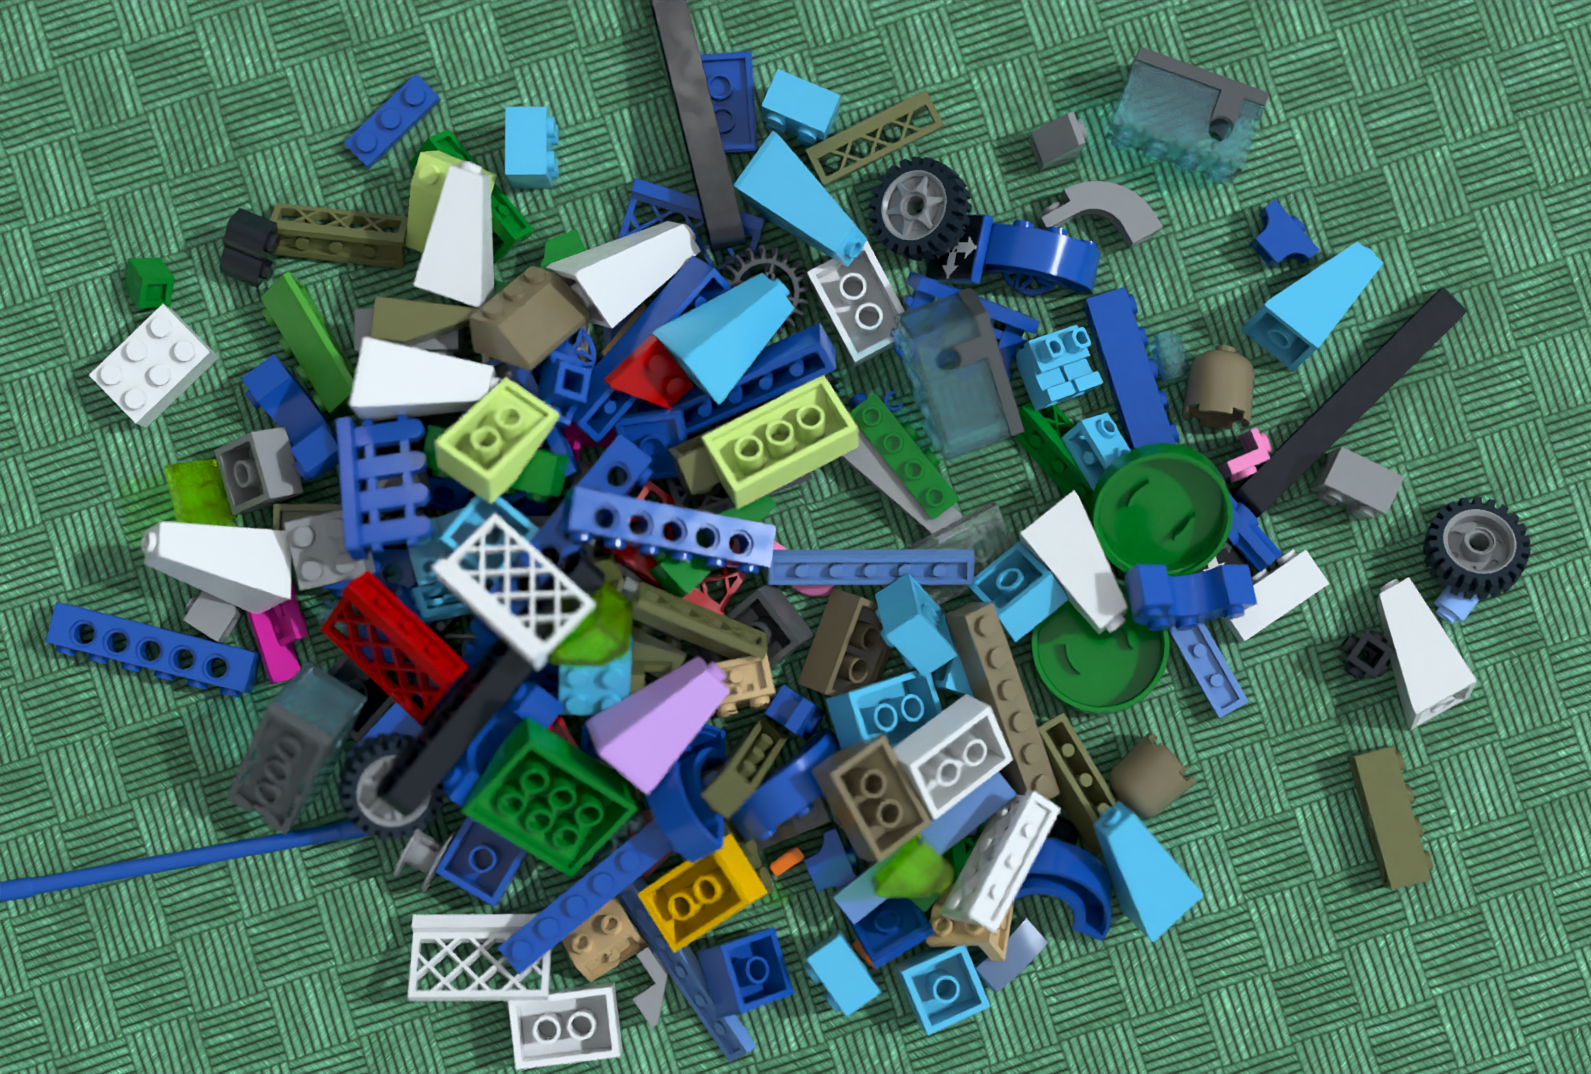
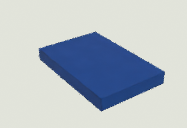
[700,51,757,155]

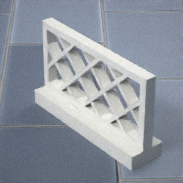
[432,513,596,671]
[939,790,1060,932]
[408,914,551,1001]

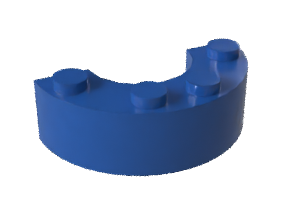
[982,220,1101,295]
[241,354,339,480]
[1124,565,1257,631]
[441,680,565,807]
[645,724,726,863]
[729,728,841,842]
[988,837,1112,941]

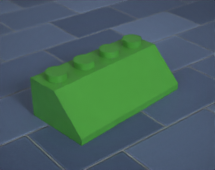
[260,271,356,417]

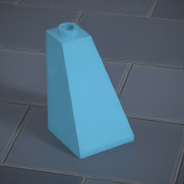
[733,131,868,267]
[1241,242,1384,372]
[652,273,794,405]
[1093,801,1204,943]

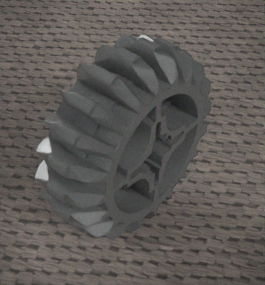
[724,245,810,335]

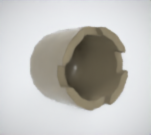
[1182,345,1255,430]
[1109,731,1197,819]

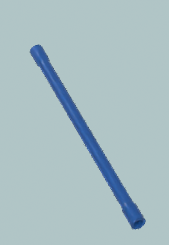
[0,819,374,902]

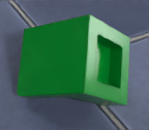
[124,258,175,308]

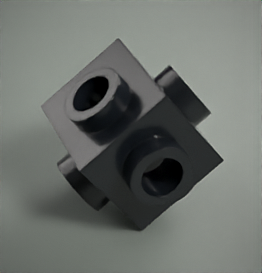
[1338,630,1395,680]

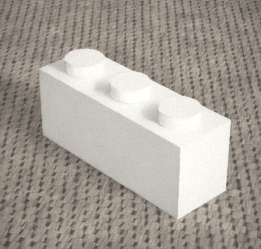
[1222,549,1329,642]

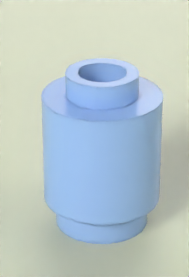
[1434,585,1479,624]

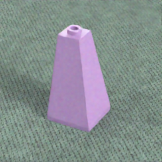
[586,656,730,795]

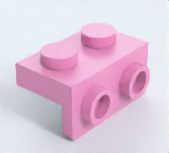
[1217,427,1271,483]

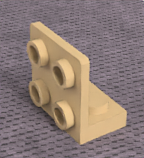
[713,653,776,718]
[926,882,1015,962]
[562,895,648,982]

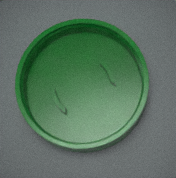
[1091,443,1233,576]
[1031,578,1169,715]

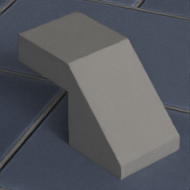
[633,944,669,1028]

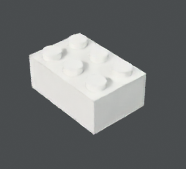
[806,241,905,367]
[89,304,219,428]
[892,694,1013,820]
[508,982,623,1070]

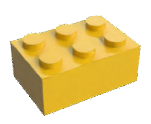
[637,833,768,953]

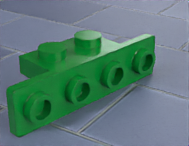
[850,393,959,519]

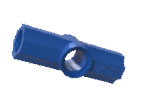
[1226,494,1282,573]

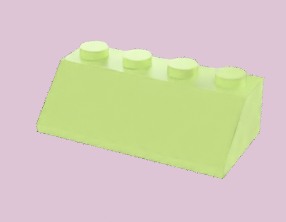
[702,375,859,509]

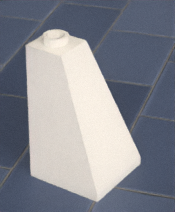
[413,160,495,308]
[546,221,701,328]
[350,337,501,421]
[1020,491,1127,634]
[141,522,291,614]
[1376,577,1477,731]

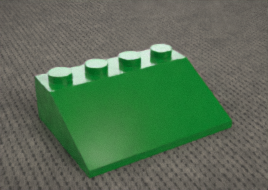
[461,716,639,877]

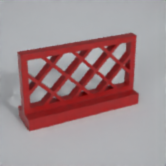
[599,480,747,616]
[320,570,470,725]

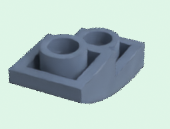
[974,918,1048,993]

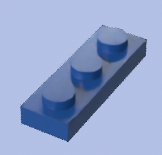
[344,74,441,169]

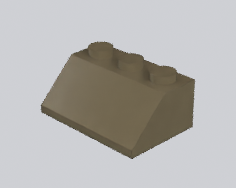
[469,266,591,371]
[797,588,892,697]
[811,734,932,863]

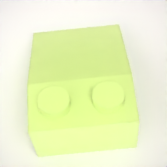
[406,150,497,253]
[435,377,560,504]

